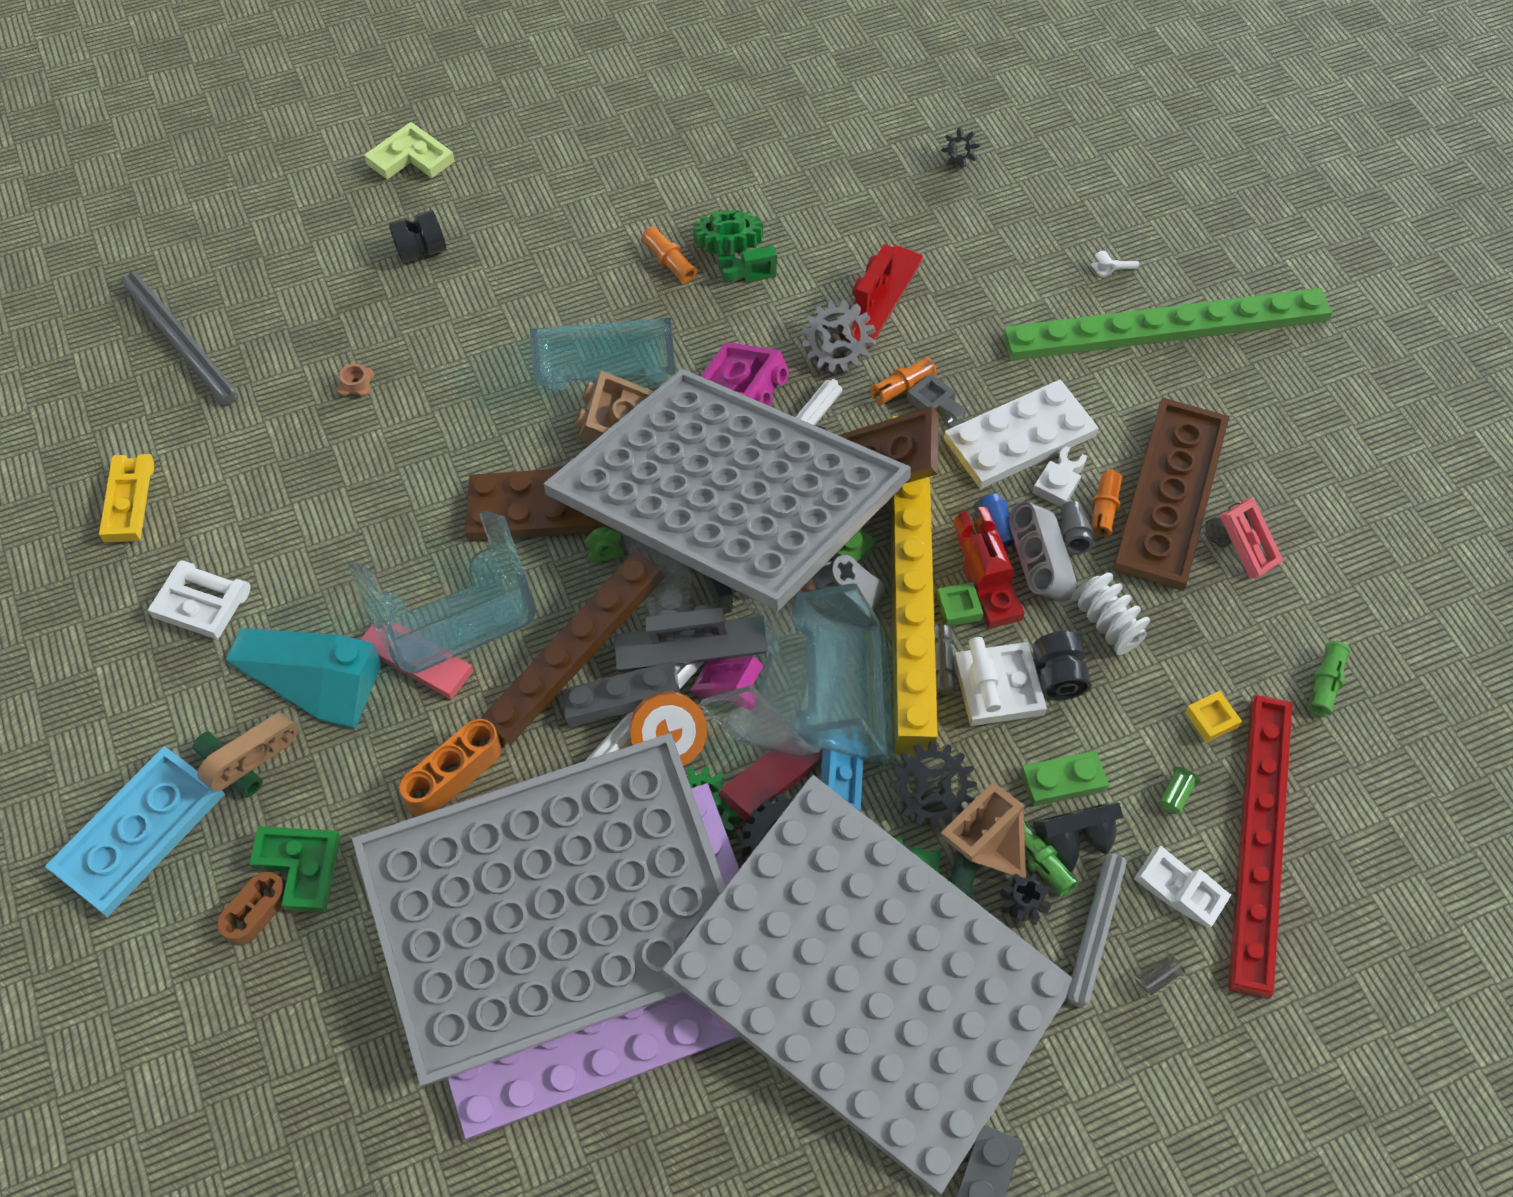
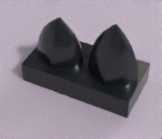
[1033,802,1123,872]

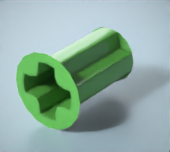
[1159,767,1201,815]

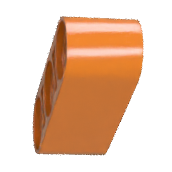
[399,719,501,817]

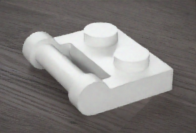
[148,560,250,640]

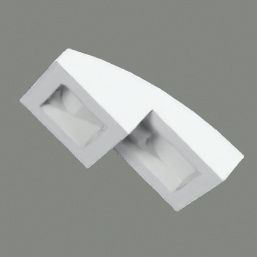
[1134,846,1231,928]

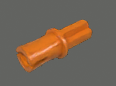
[1091,469,1122,538]

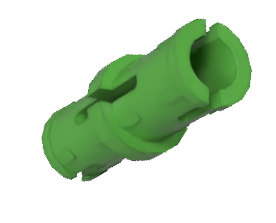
[1307,641,1351,717]
[1024,821,1079,898]

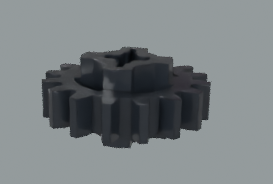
[889,741,977,828]

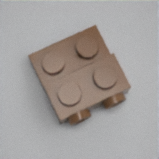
[574,370,654,444]

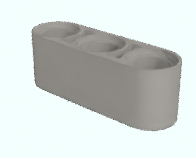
[1009,501,1077,602]

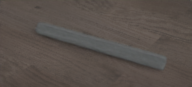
[121,272,238,405]

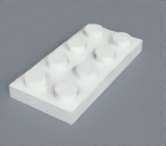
[944,379,1099,489]

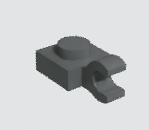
[907,373,966,429]

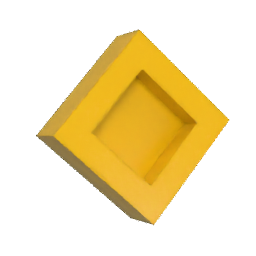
[1185,691,1242,743]

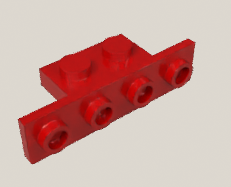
[839,244,923,349]

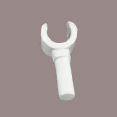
[1091,251,1139,277]

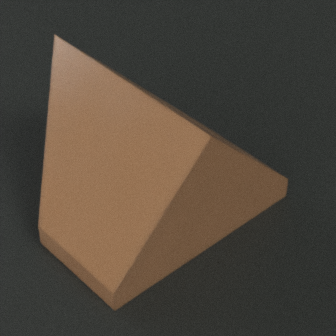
[940,782,1026,878]

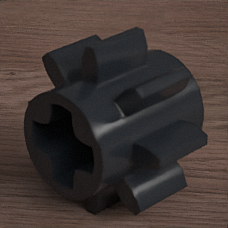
[941,128,982,168]
[1000,873,1051,926]

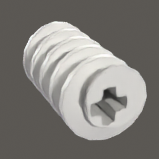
[1071,573,1150,655]

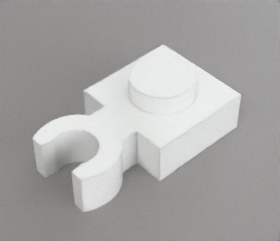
[1032,446,1086,507]

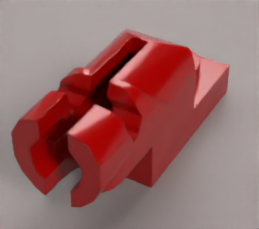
[954,507,1025,629]

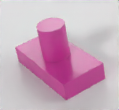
[690,656,764,709]

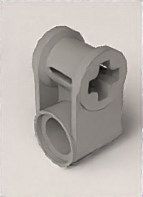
[812,555,885,622]

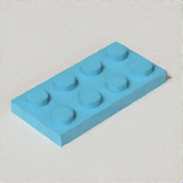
[45,746,225,918]

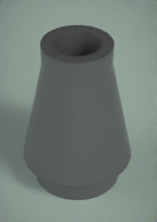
[1060,501,1095,555]

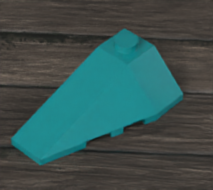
[226,628,382,730]

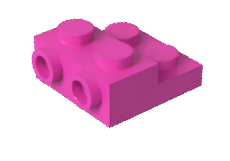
[701,342,789,406]

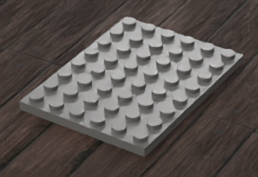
[543,369,911,611]
[352,733,726,1087]
[660,775,1073,1195]

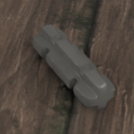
[934,624,955,696]

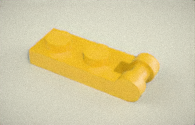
[99,454,154,542]

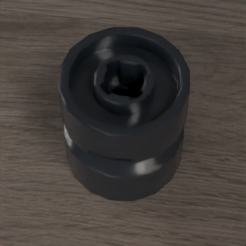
[389,210,447,264]
[1032,631,1092,701]

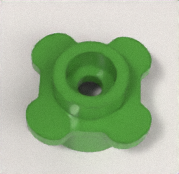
[585,527,624,564]

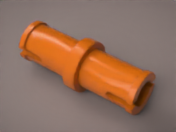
[641,226,697,284]
[870,357,937,405]

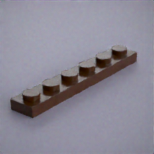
[481,550,665,745]

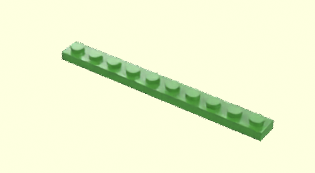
[1003,288,1332,361]

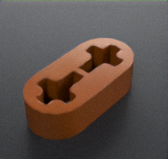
[217,872,286,946]

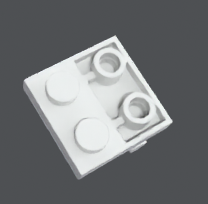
[953,637,1047,726]

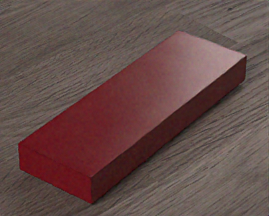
[718,729,823,823]

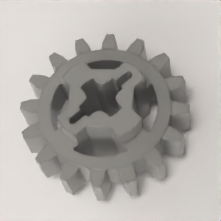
[802,299,876,374]

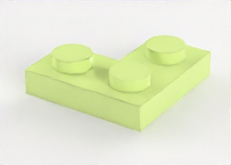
[364,122,455,179]

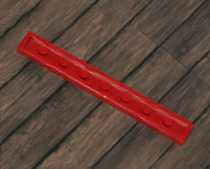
[1228,694,1293,999]

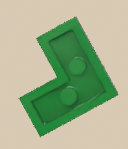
[249,826,341,913]

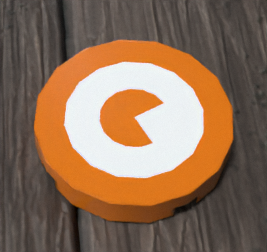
[629,691,707,766]

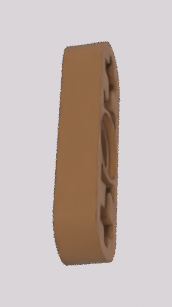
[197,713,298,792]

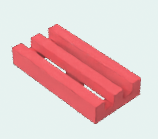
[1219,497,1284,579]

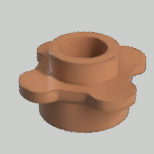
[337,363,374,396]

